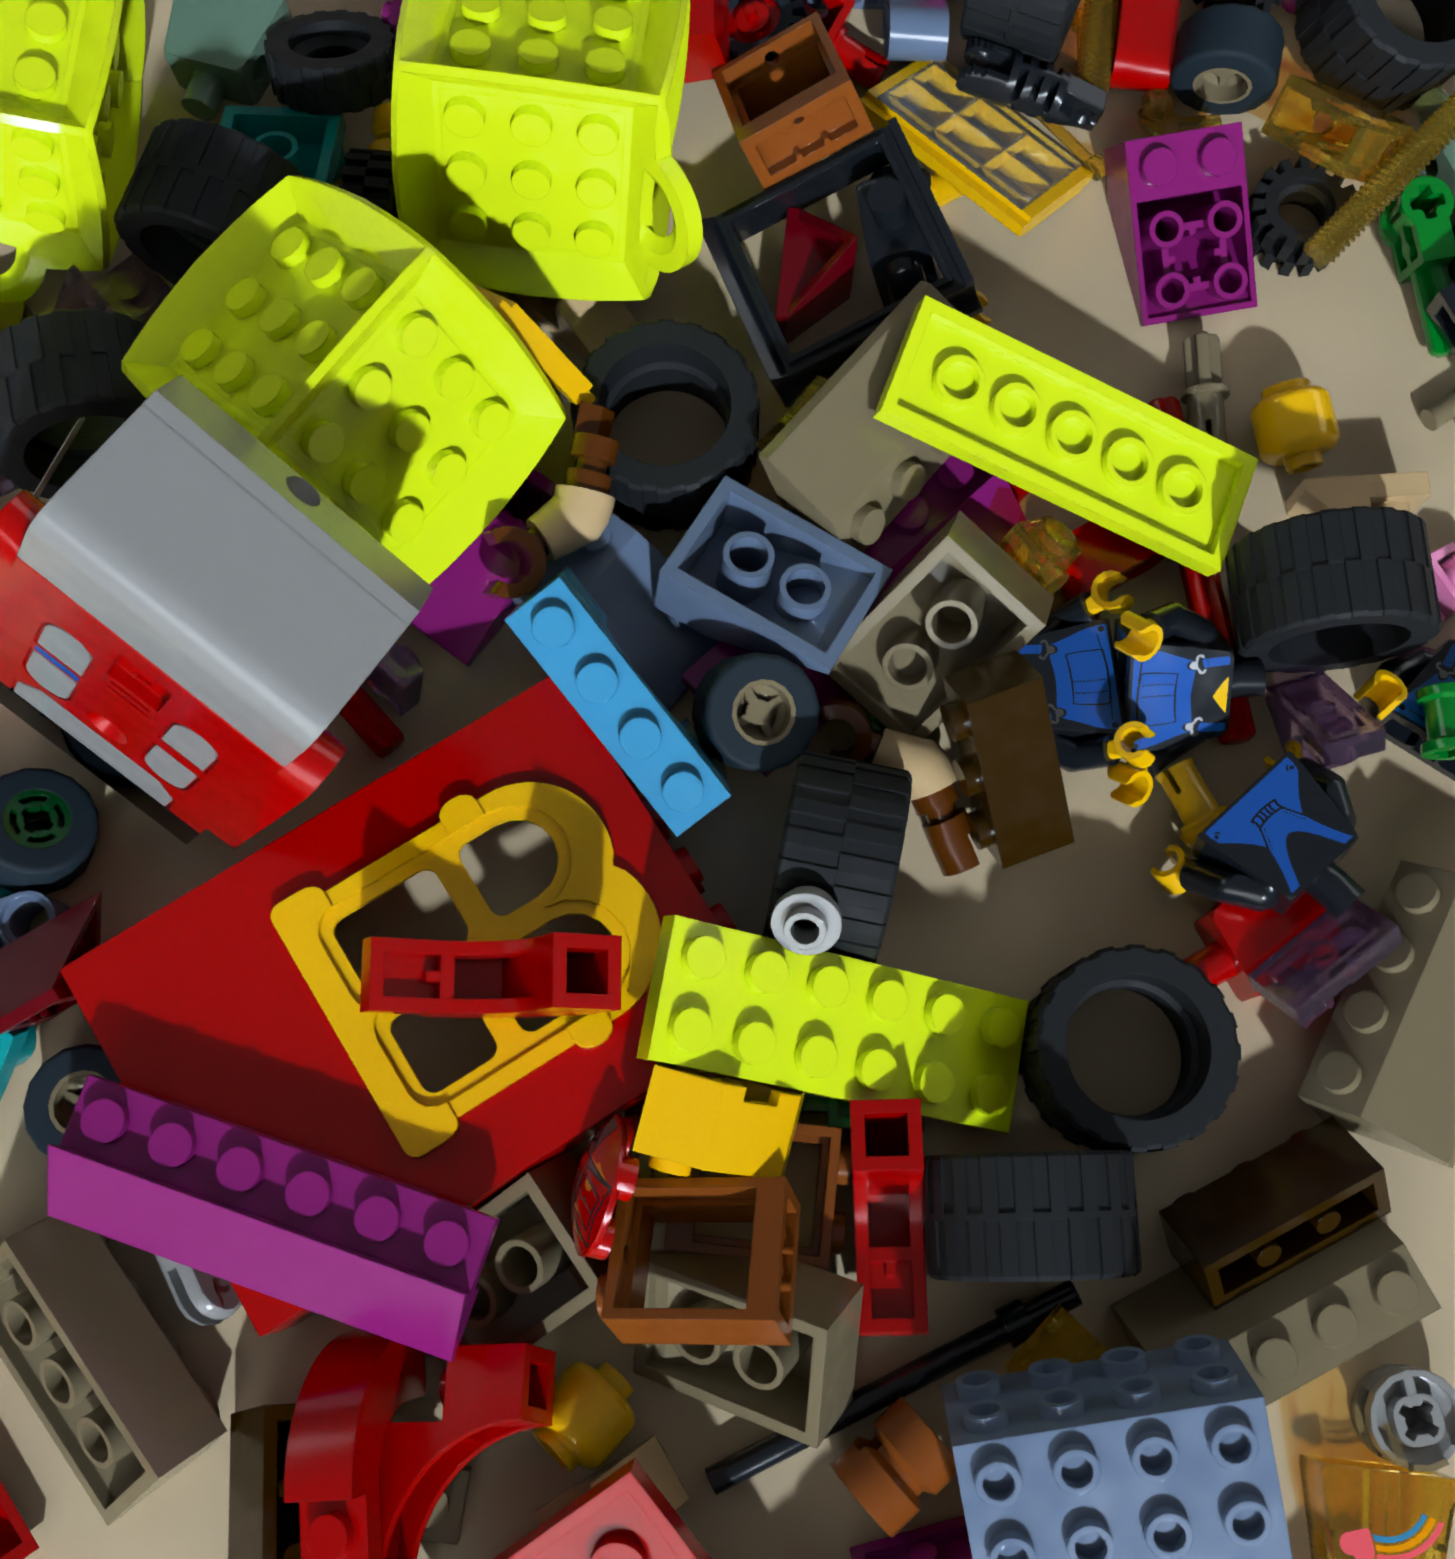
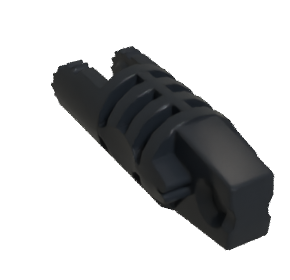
[956,38,1108,131]

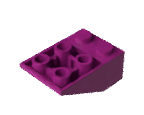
[1103,122,1258,326]
[410,469,556,667]

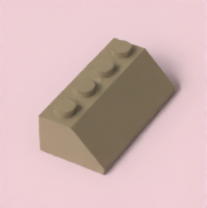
[758,280,956,553]
[1297,860,1455,1168]
[0,1216,228,1526]
[1110,1219,1441,1406]

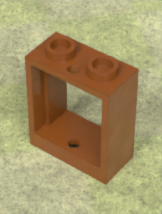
[712,11,874,190]
[663,1123,852,1269]
[596,1176,801,1346]

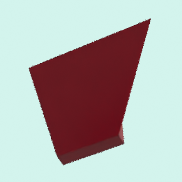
[775,207,858,344]
[0,890,102,1035]

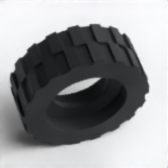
[264,10,395,116]

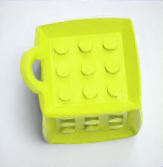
[0,0,145,303]
[391,0,703,301]
[121,175,566,585]

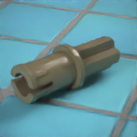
[1180,331,1230,444]

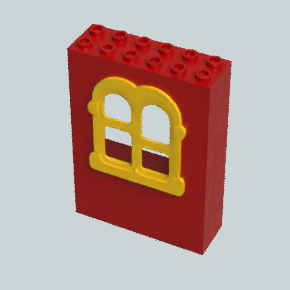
[59,676,737,1337]

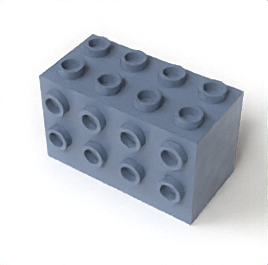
[941,1335,1293,1559]

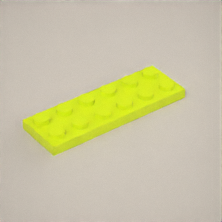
[873,295,1259,577]
[636,915,1029,1133]

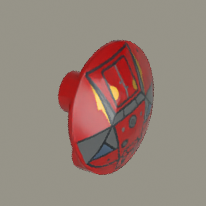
[571,1113,639,1261]

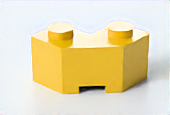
[632,1063,805,1177]

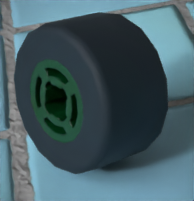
[0,768,98,895]

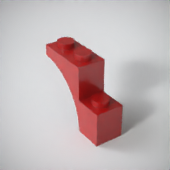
[380,1343,556,1559]

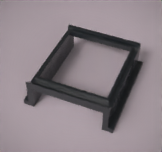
[702,117,983,410]

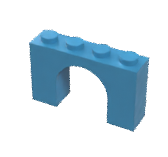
[504,566,731,837]

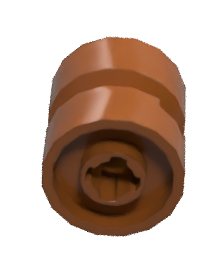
[830,1395,957,1538]

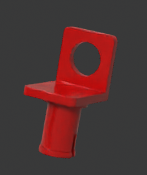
[803,0,891,90]

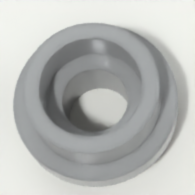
[771,886,843,955]

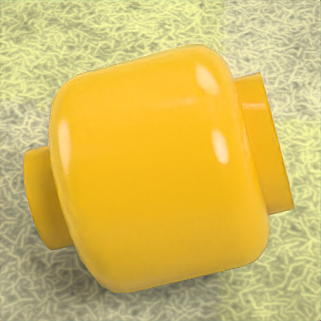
[1250,378,1340,475]
[531,1362,635,1472]

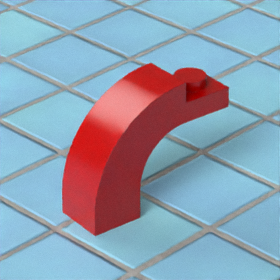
[360,932,622,1018]
[850,1098,929,1336]
[284,1329,427,1559]

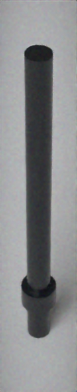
[705,1281,1083,1495]

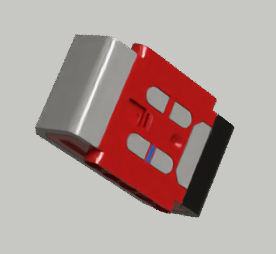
[0,375,433,849]

